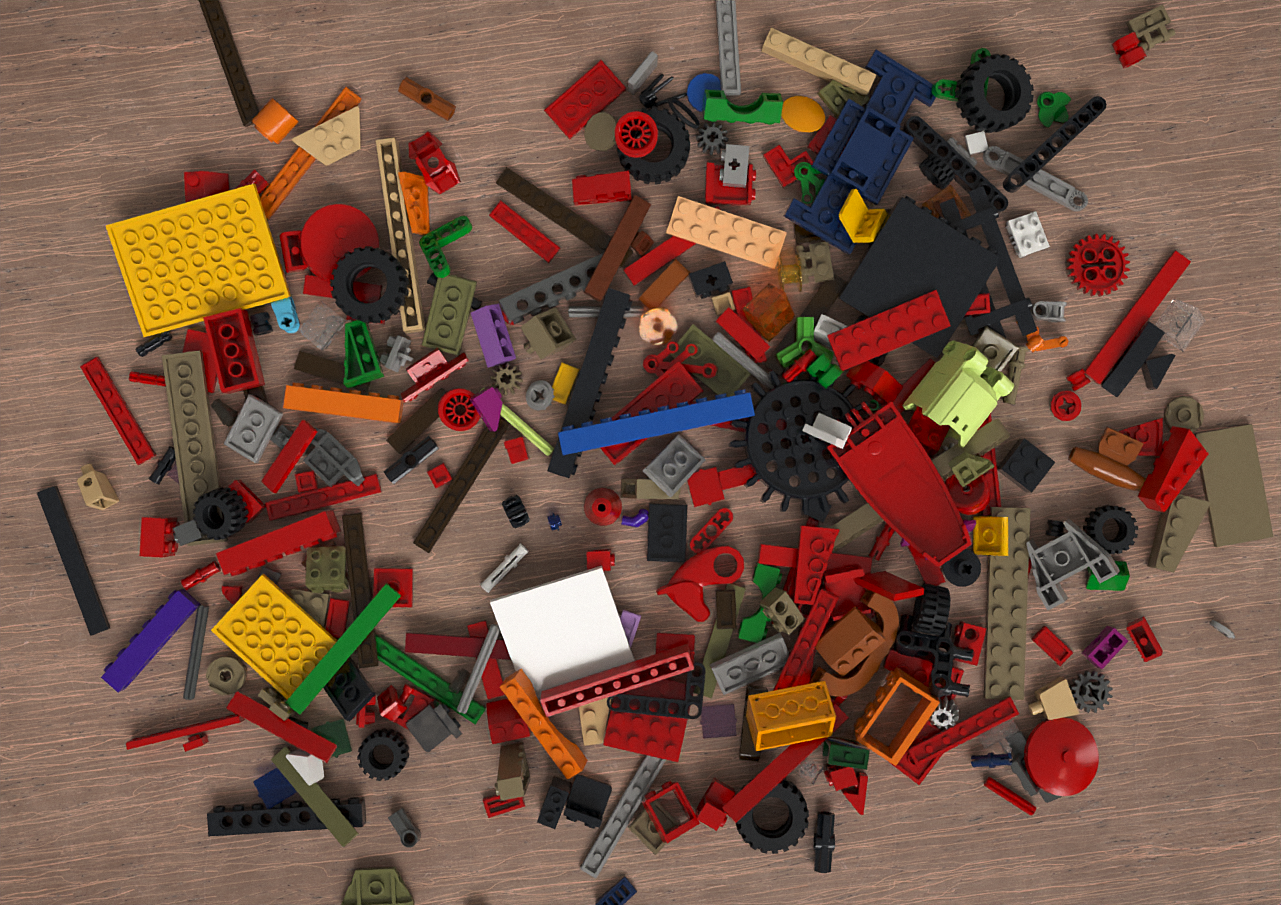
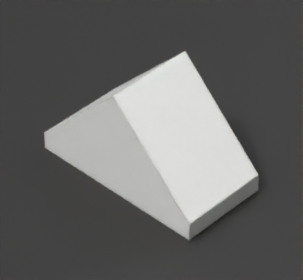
[286,749,324,786]

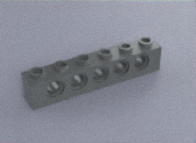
[499,253,604,324]

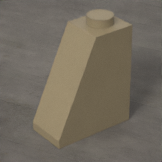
[621,479,681,499]

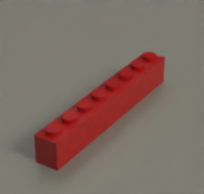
[540,644,694,717]

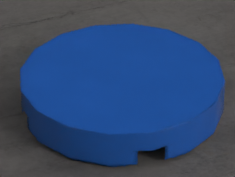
[687,73,721,112]

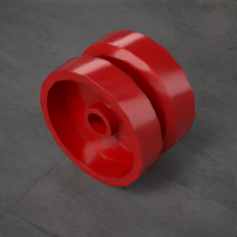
[945,474,991,515]

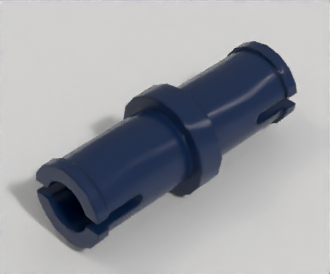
[971,752,1012,768]

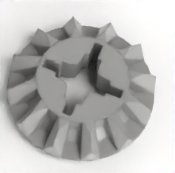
[526,380,555,411]

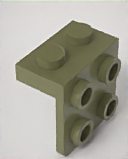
[305,546,349,593]

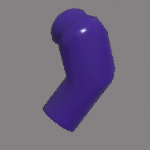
[621,509,649,527]

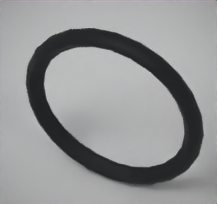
[668,98,700,129]

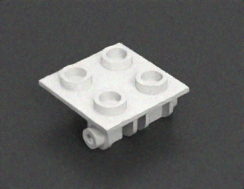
[1005,212,1050,258]

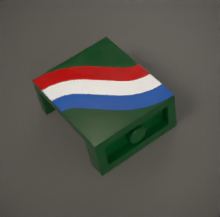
[822,737,870,770]

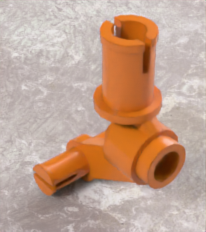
[1016,321,1069,353]

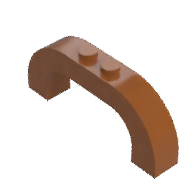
[809,589,899,696]

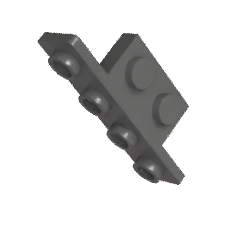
[1005,731,1062,803]

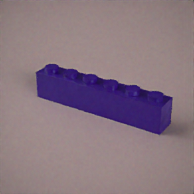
[101,589,201,693]

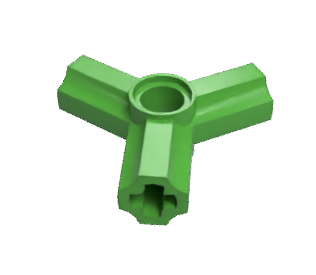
[776,317,834,368]

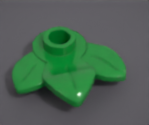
[1037,92,1071,128]

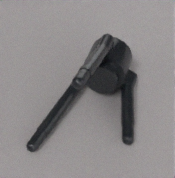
[638,74,687,109]

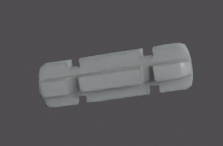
[947,137,977,167]

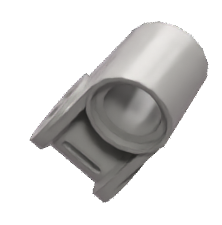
[1030,301,1067,322]

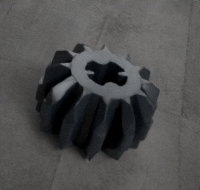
[502,495,530,528]

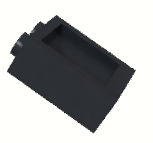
[537,776,571,829]

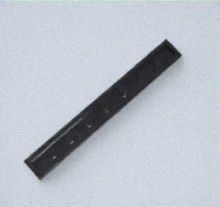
[37,486,111,636]

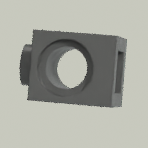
[173,520,207,546]

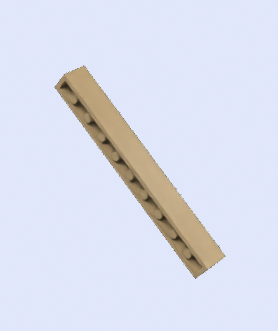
[376,137,426,333]

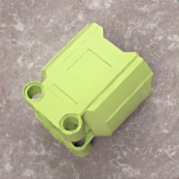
[902,341,1014,448]

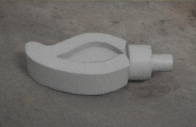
[1210,620,1235,639]

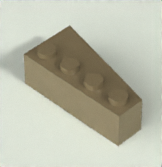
[1147,494,1211,573]
[495,742,531,801]

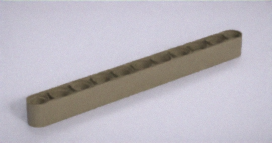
[830,419,1010,552]

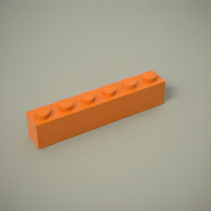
[283,382,404,423]

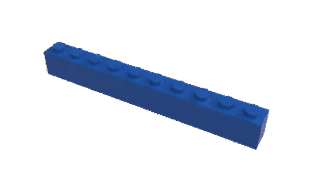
[558,389,755,455]

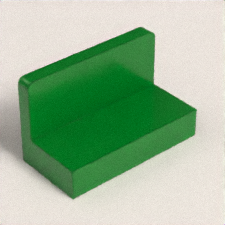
[1086,561,1130,591]

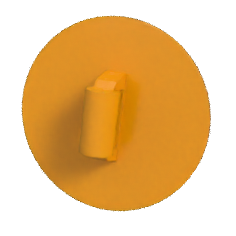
[781,96,825,133]

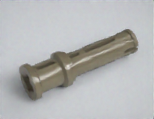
[1003,346,1029,405]

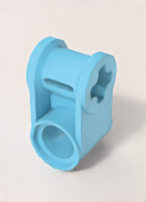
[271,297,300,333]

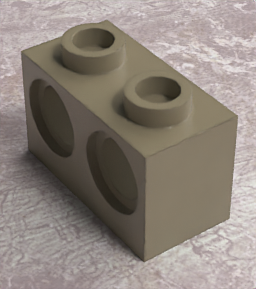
[760,587,805,635]

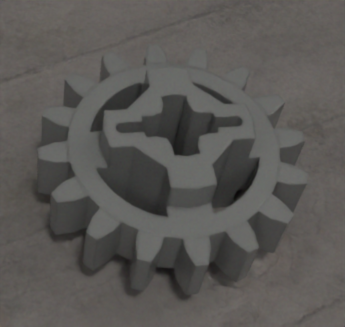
[1069,670,1113,713]

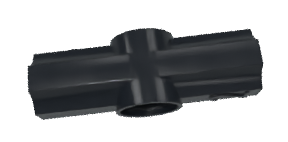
[383,436,439,484]
[814,811,835,873]

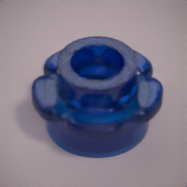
[547,513,562,531]

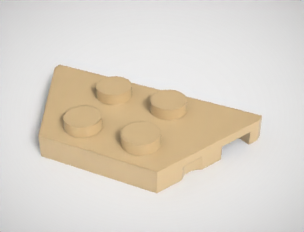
[292,106,361,166]

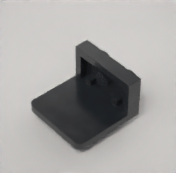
[406,700,462,752]
[563,775,612,829]

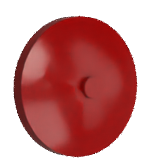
[1024,718,1099,796]

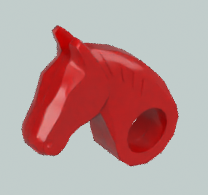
[656,545,744,622]

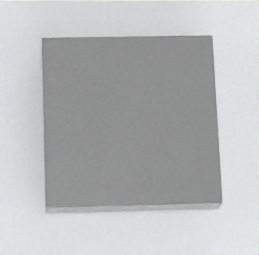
[628,51,658,95]

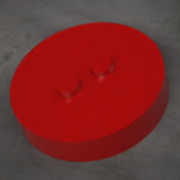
[299,204,379,282]

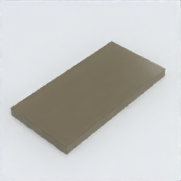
[1194,424,1274,547]

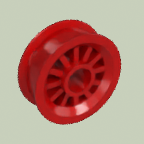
[615,111,658,158]
[438,388,480,431]

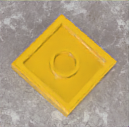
[973,516,1008,556]

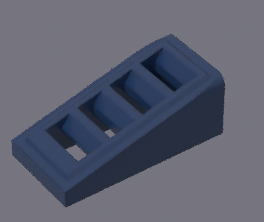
[595,876,637,905]

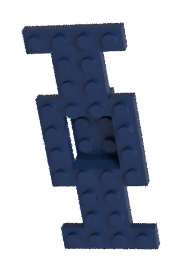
[783,49,940,255]

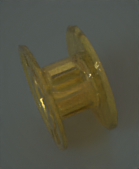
[777,254,802,294]

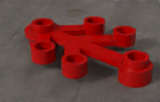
[643,341,718,378]

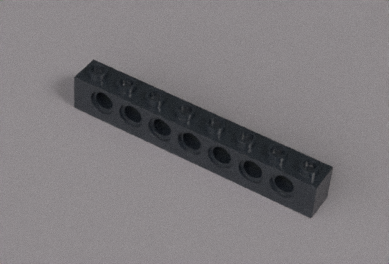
[207,797,366,837]

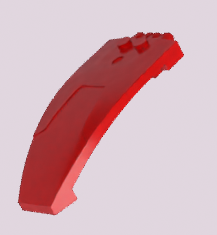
[826,401,972,567]

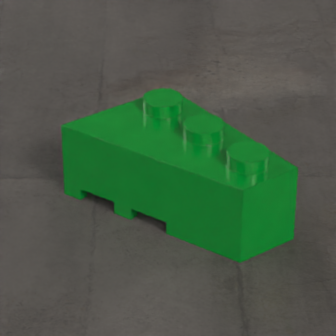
[344,320,385,388]

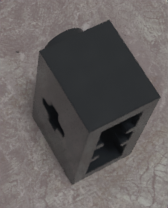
[688,261,733,299]

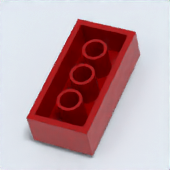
[203,308,265,394]

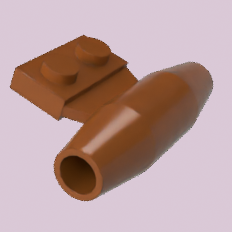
[1068,427,1146,492]

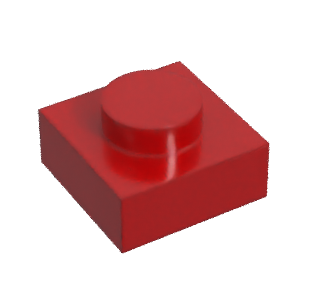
[183,734,209,752]

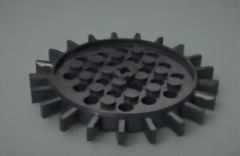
[729,365,869,515]

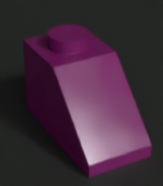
[470,386,503,432]

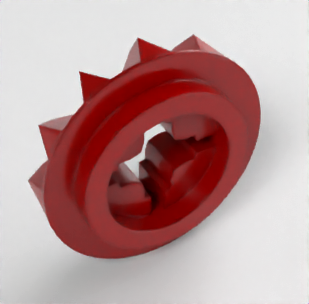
[1050,391,1082,421]

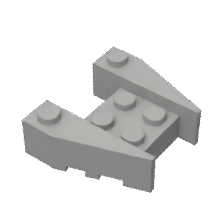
[1026,519,1120,610]

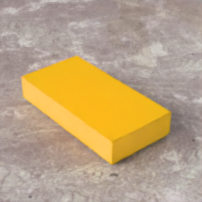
[552,362,580,405]

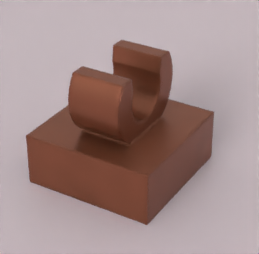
[630,231,654,257]

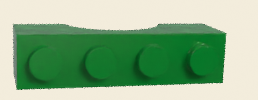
[702,89,783,125]
[737,562,782,643]

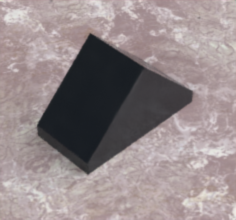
[1141,354,1176,390]

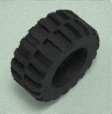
[955,54,1034,133]
[617,106,690,185]
[330,246,409,323]
[736,778,809,854]

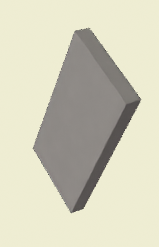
[710,633,790,695]

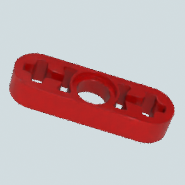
[690,508,733,553]

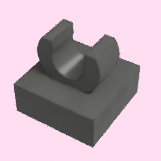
[270,425,293,449]

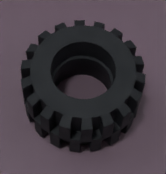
[193,487,248,540]
[1083,505,1138,554]
[913,583,951,636]
[357,728,409,781]

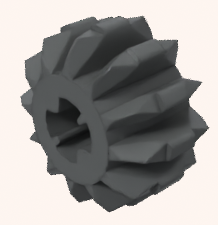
[696,122,729,155]

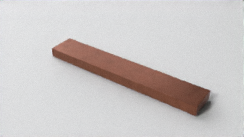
[583,195,651,302]

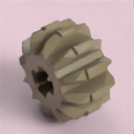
[490,363,523,396]

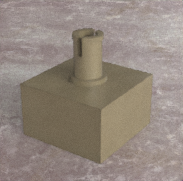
[520,308,577,360]

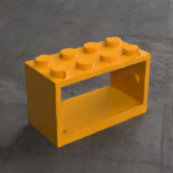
[746,681,836,751]

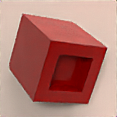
[504,437,530,464]

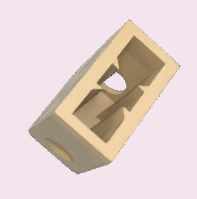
[77,464,119,510]
[1028,677,1079,720]

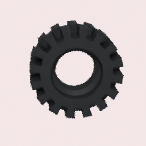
[919,153,955,189]

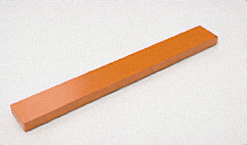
[260,87,362,219]

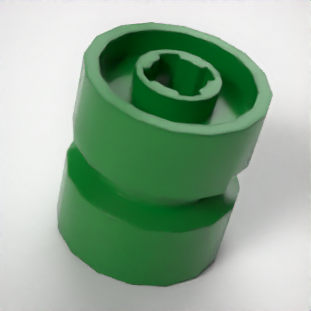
[806,352,843,389]

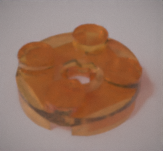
[638,307,677,345]

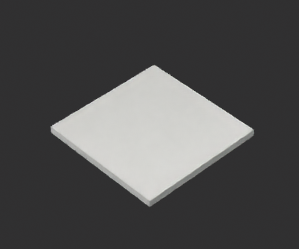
[490,566,635,701]

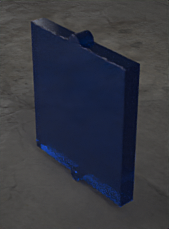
[253,768,297,809]

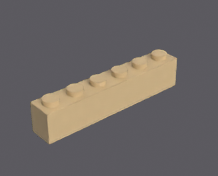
[761,28,877,96]

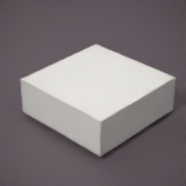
[964,131,988,155]

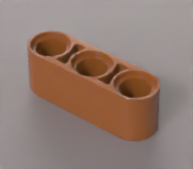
[639,259,691,312]

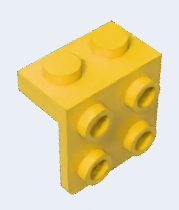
[839,189,888,243]

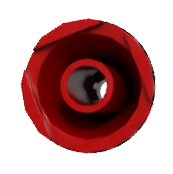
[584,488,622,526]

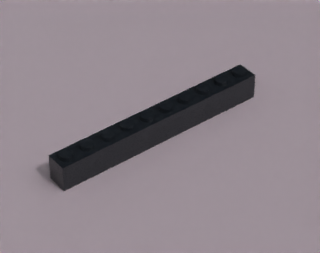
[547,288,633,478]

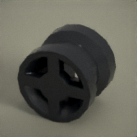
[1045,519,1066,537]

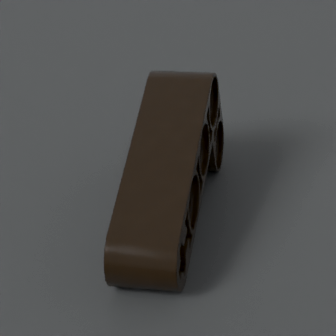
[739,685,768,762]

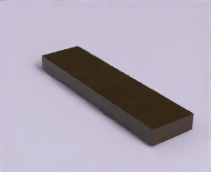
[294,351,371,391]
[386,388,455,454]

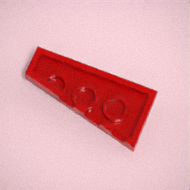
[793,525,840,605]
[883,648,964,701]

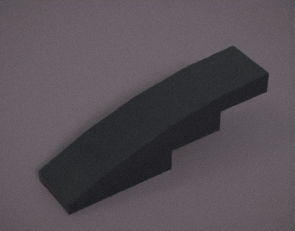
[1101,321,1165,397]

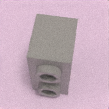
[719,144,749,188]

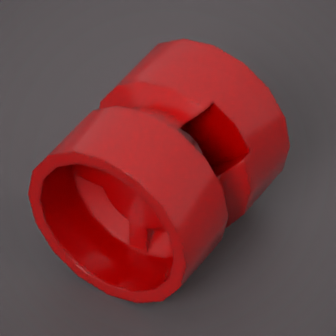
[1112,32,1147,69]

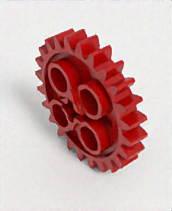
[1066,234,1130,297]

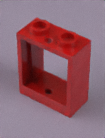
[641,780,700,843]

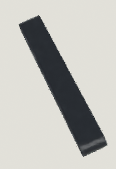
[1003,96,1107,193]
[903,116,1008,214]

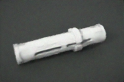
[480,543,529,593]

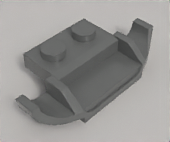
[303,428,365,487]

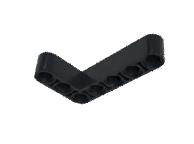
[607,662,706,719]

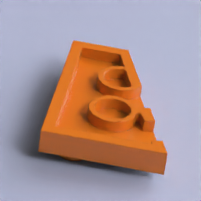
[398,172,430,235]

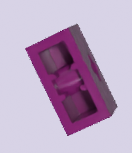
[1081,626,1128,669]

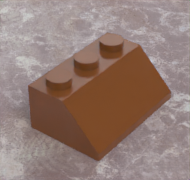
[816,607,886,677]

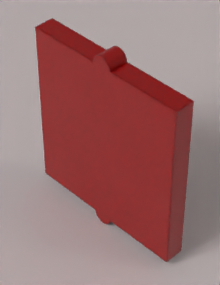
[687,467,725,507]

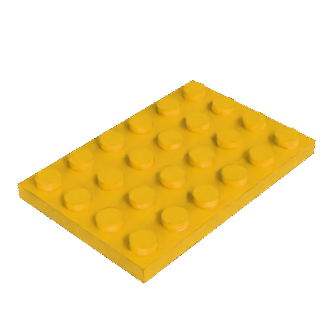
[211,574,338,700]

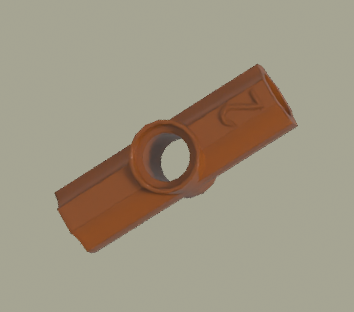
[398,77,456,121]

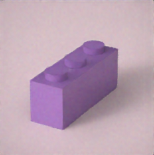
[471,304,516,368]

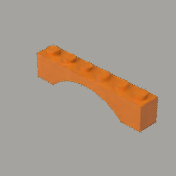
[500,669,588,779]

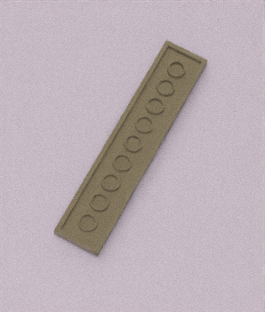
[162,351,228,546]
[984,507,1031,700]

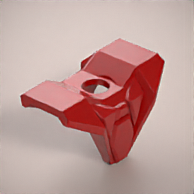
[408,131,461,195]

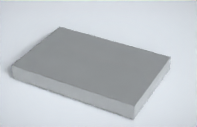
[224,394,284,463]
[643,434,706,498]

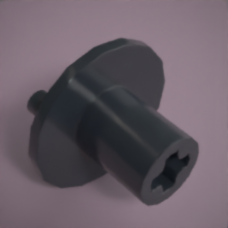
[943,549,981,587]

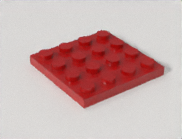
[603,679,695,762]

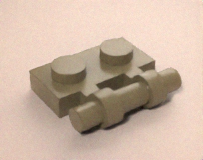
[1126,5,1176,50]
[795,241,834,284]

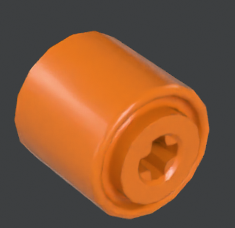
[252,98,299,144]

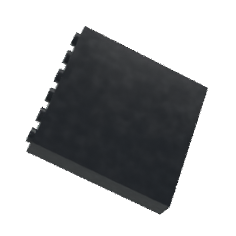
[837,196,1001,358]

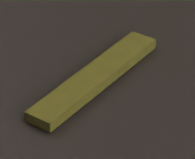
[694,583,746,698]
[271,746,359,847]

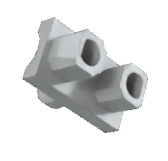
[380,335,413,372]

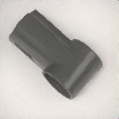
[388,808,421,848]

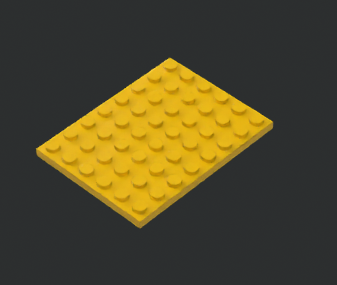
[105,184,291,337]

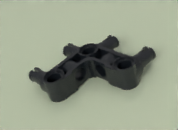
[894,614,973,697]

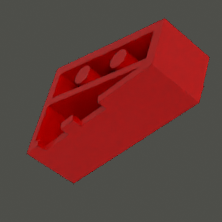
[572,171,631,206]

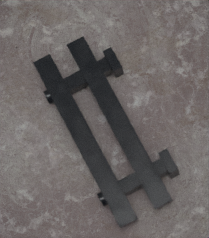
[939,186,1038,338]

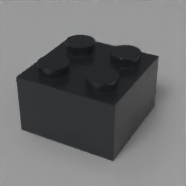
[997,438,1055,493]

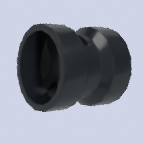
[250,312,273,336]

